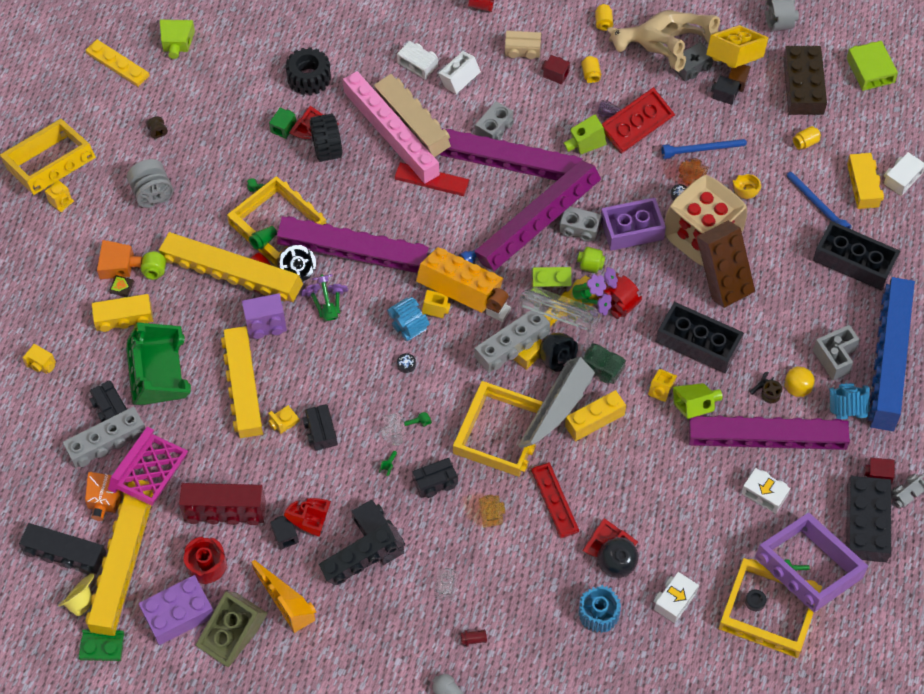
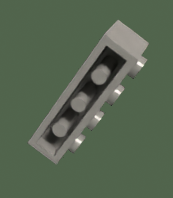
[474,307,550,373]
[63,406,146,468]

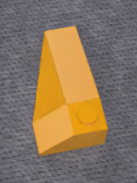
[251,560,316,633]

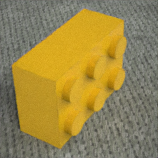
[706,25,769,68]

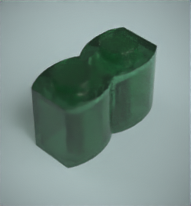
[582,343,626,384]

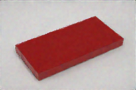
[602,87,675,154]

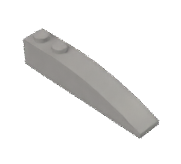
[518,357,595,448]

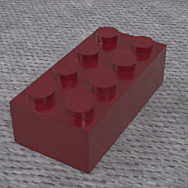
[179,483,266,525]

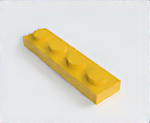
[85,39,150,87]

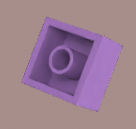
[242,293,287,339]

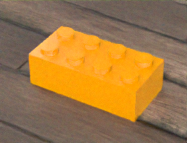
[416,247,503,313]

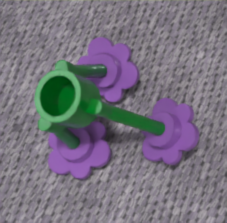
[572,267,618,315]
[301,274,348,321]

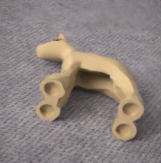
[607,10,720,72]

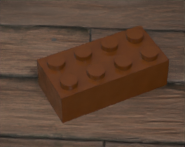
[697,220,755,308]

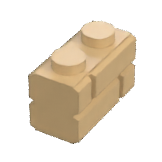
[505,31,541,59]

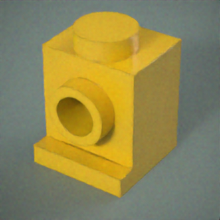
[45,180,74,212]
[422,290,451,318]
[23,344,56,374]

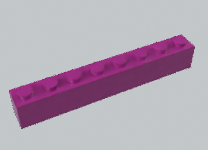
[439,128,583,181]
[474,160,601,271]
[277,216,429,273]
[688,415,850,450]

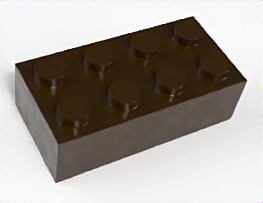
[783,46,827,115]

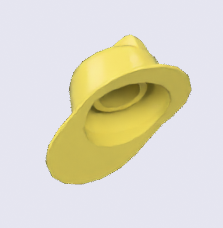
[58,574,94,616]

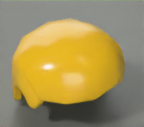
[732,174,761,199]
[784,366,815,397]

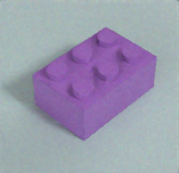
[601,198,666,251]
[138,575,214,645]

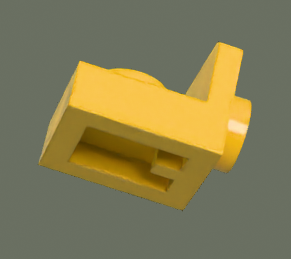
[648,369,677,402]
[268,405,300,434]

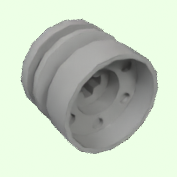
[126,159,174,208]

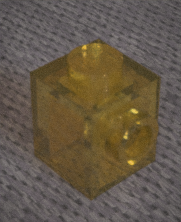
[479,495,505,528]

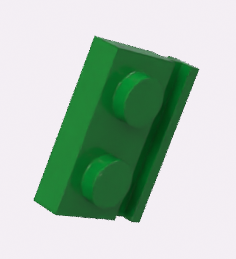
[79,629,125,661]

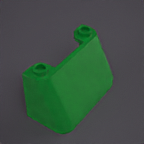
[126,322,191,405]

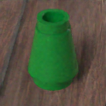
[249,226,277,250]

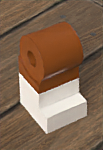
[486,288,511,322]

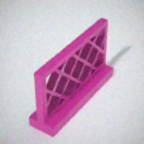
[108,427,188,506]

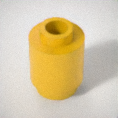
[595,4,613,31]
[581,56,602,83]
[793,126,821,150]

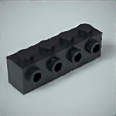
[319,523,405,585]

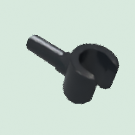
[749,372,774,395]

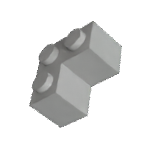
[813,325,860,381]

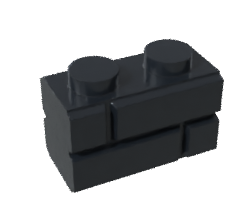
[89,380,127,422]
[302,404,338,451]
[412,458,458,498]

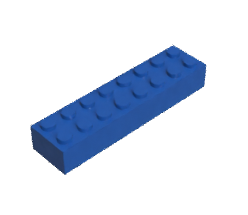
[868,277,915,432]

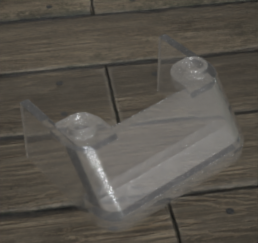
[516,287,600,356]

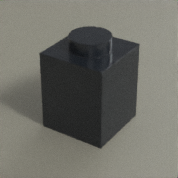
[711,76,740,105]
[270,516,299,550]

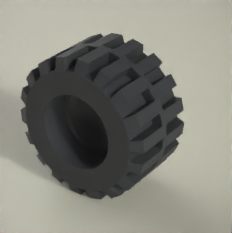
[285,47,331,95]
[310,113,343,162]

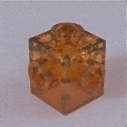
[678,158,709,185]

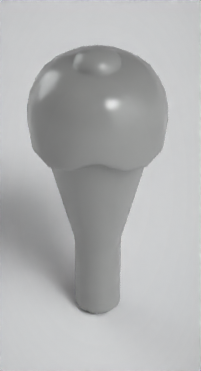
[432,674,464,694]

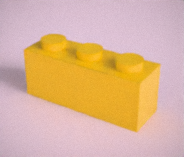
[847,153,884,209]
[92,294,153,332]
[565,390,626,441]

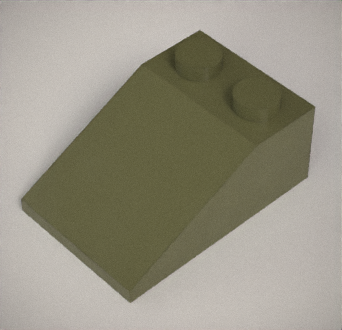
[195,591,268,667]

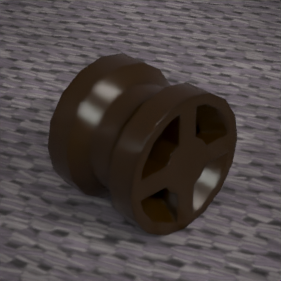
[146,116,168,139]
[761,380,782,404]

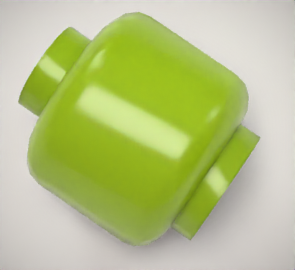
[577,247,605,273]
[141,251,166,280]

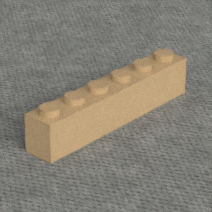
[374,74,451,157]

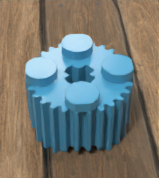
[387,297,430,342]
[829,383,870,419]
[578,585,621,633]

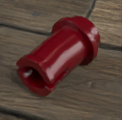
[460,629,487,647]

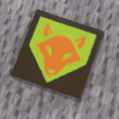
[109,275,134,297]

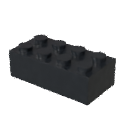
[813,221,901,291]
[656,302,744,374]
[846,476,891,563]

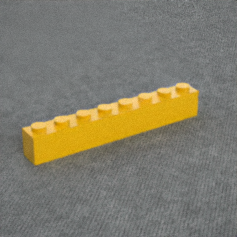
[159,232,303,302]
[86,480,154,636]

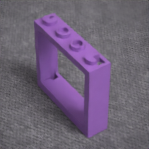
[755,512,868,612]

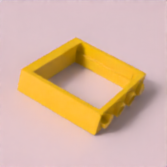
[0,119,96,195]
[227,176,327,268]
[453,381,543,477]
[719,558,822,658]

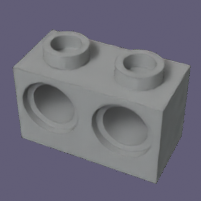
[475,101,514,140]
[560,207,602,242]

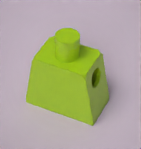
[160,19,195,59]
[563,114,607,155]
[673,383,723,419]

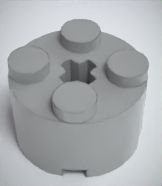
[765,0,799,31]

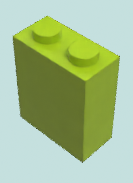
[846,41,898,91]
[531,267,572,287]

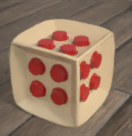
[665,175,747,266]

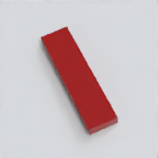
[395,162,469,197]
[531,462,579,539]

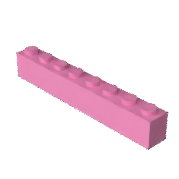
[343,71,440,184]

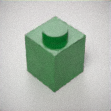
[269,107,296,139]

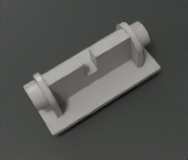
[891,473,924,508]

